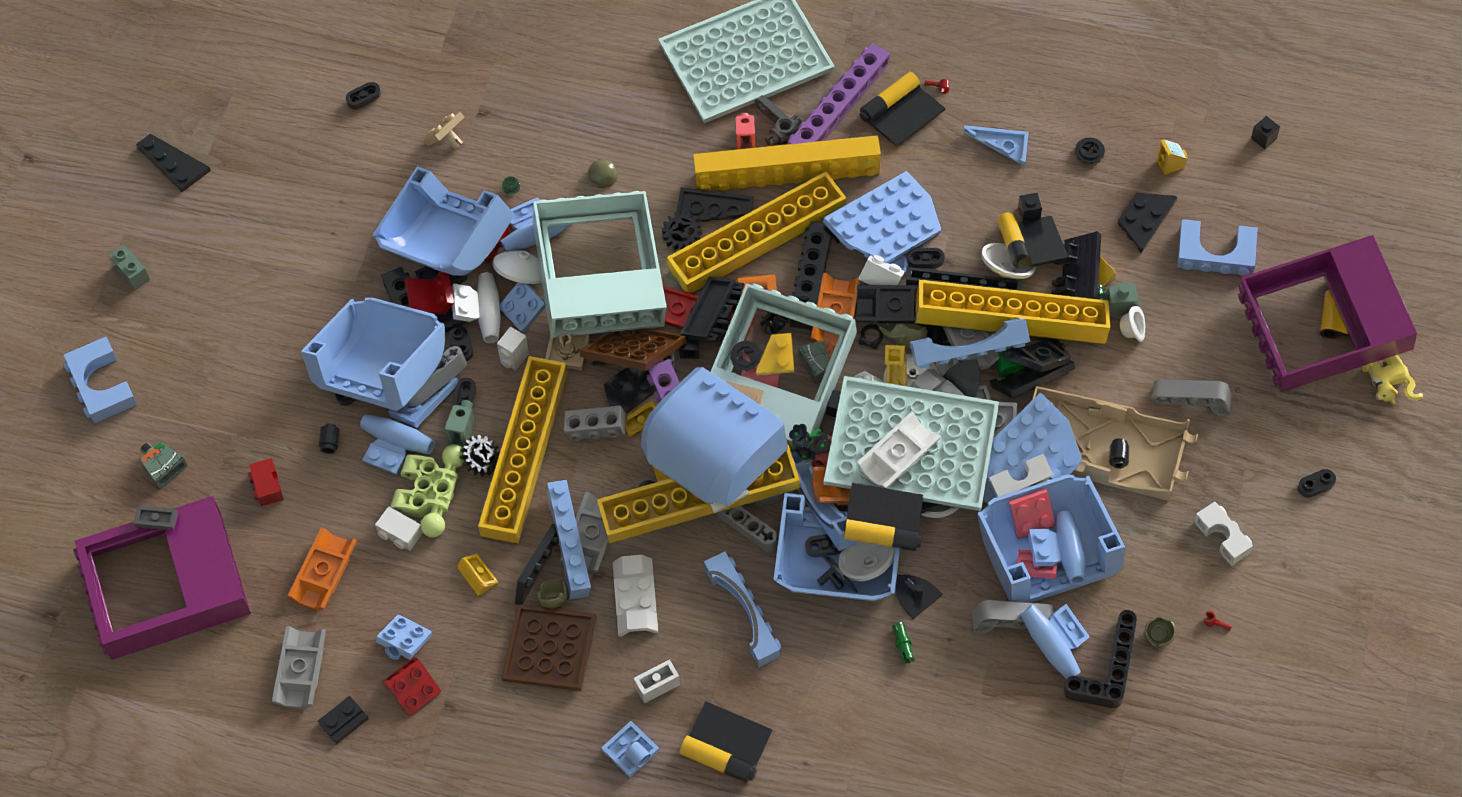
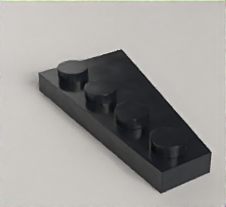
[676,187,754,222]

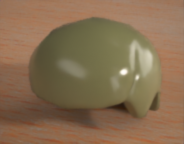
[588,159,618,188]
[537,578,567,608]
[1144,617,1176,648]

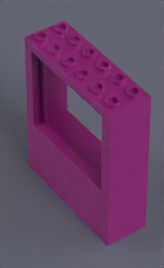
[1238,235,1417,392]
[73,496,251,660]

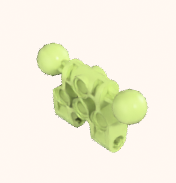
[390,444,465,538]

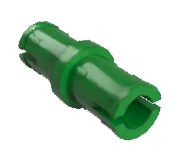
[892,622,915,664]

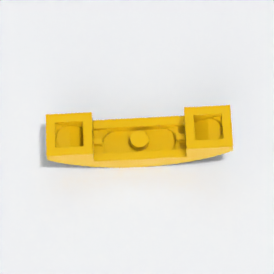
[885,345,907,386]

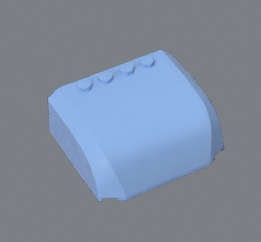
[373,166,515,276]
[301,297,445,411]
[641,367,788,506]
[978,475,1125,603]
[774,493,900,601]

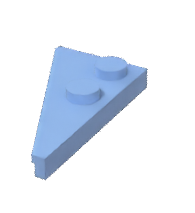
[964,125,1029,166]
[388,377,458,428]

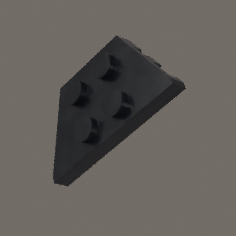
[1118,193,1177,253]
[1002,337,1071,372]
[604,367,669,423]

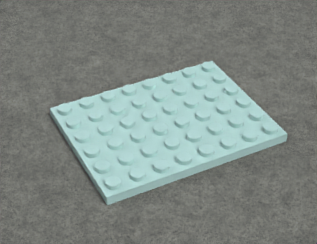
[658,0,835,124]
[824,376,999,511]

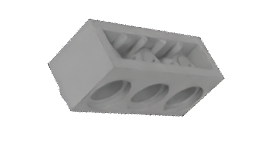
[564,406,627,441]

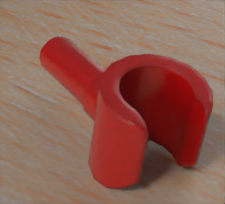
[925,79,950,93]
[1204,611,1232,630]

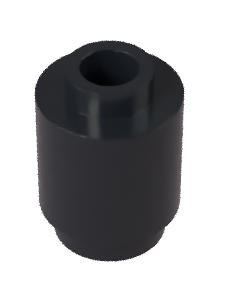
[319,424,340,454]
[1109,438,1129,469]

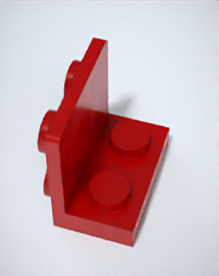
[405,271,454,315]
[382,658,441,715]

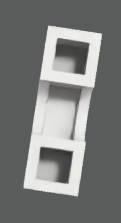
[988,453,1053,498]
[1194,502,1253,566]

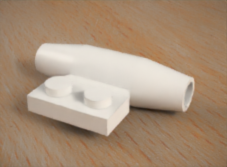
[451,272,501,343]

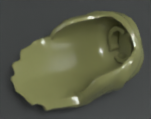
[878,322,928,349]

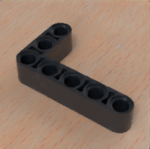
[1064,610,1137,708]

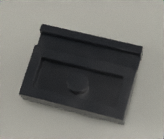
[318,696,369,744]

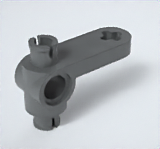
[755,95,802,146]

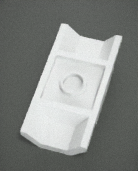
[857,412,941,488]
[613,555,658,637]

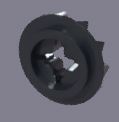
[1075,138,1105,164]
[760,311,788,334]
[730,341,761,372]

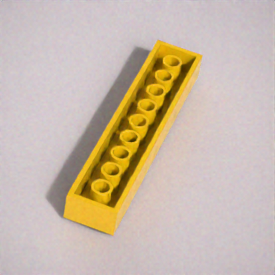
[693,135,881,191]
[667,171,846,294]
[916,280,1110,344]
[478,356,568,544]
[597,445,800,543]

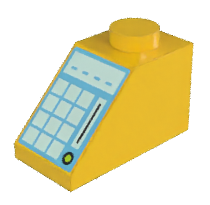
[1157,140,1187,175]

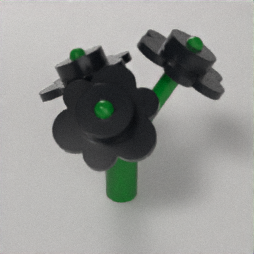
[789,424,832,460]

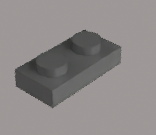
[134,506,178,531]

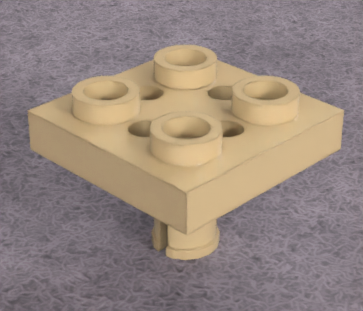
[424,112,464,149]
[545,333,590,371]

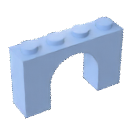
[1177,219,1258,276]
[63,337,137,424]

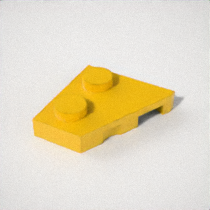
[756,333,794,376]

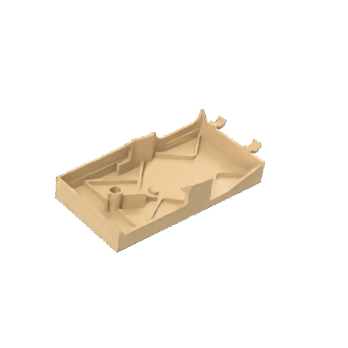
[1032,386,1198,501]

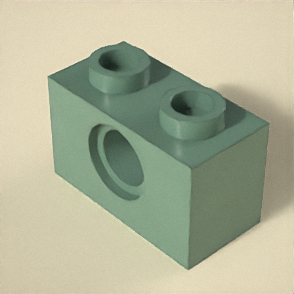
[108,244,150,290]

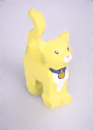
[1362,355,1423,405]

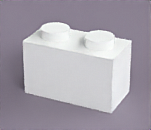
[858,255,904,285]
[497,327,529,371]
[375,506,423,551]
[634,659,680,704]

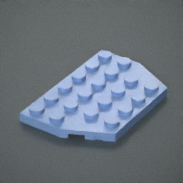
[823,171,941,263]
[983,392,1082,504]

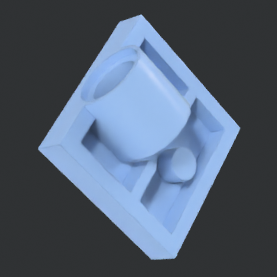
[500,282,546,332]
[376,614,432,660]
[601,721,660,778]

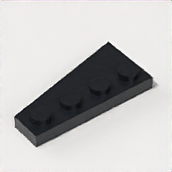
[136,134,211,192]
[990,360,1075,398]
[515,524,559,605]

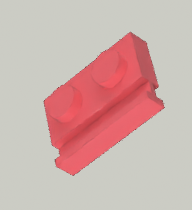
[1017,549,1058,579]

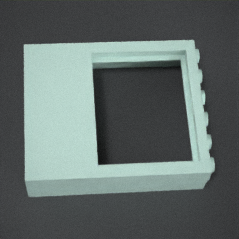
[532,191,667,338]
[711,283,857,452]

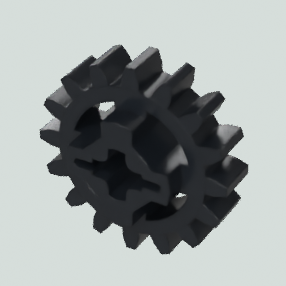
[662,211,703,251]
[460,435,500,477]

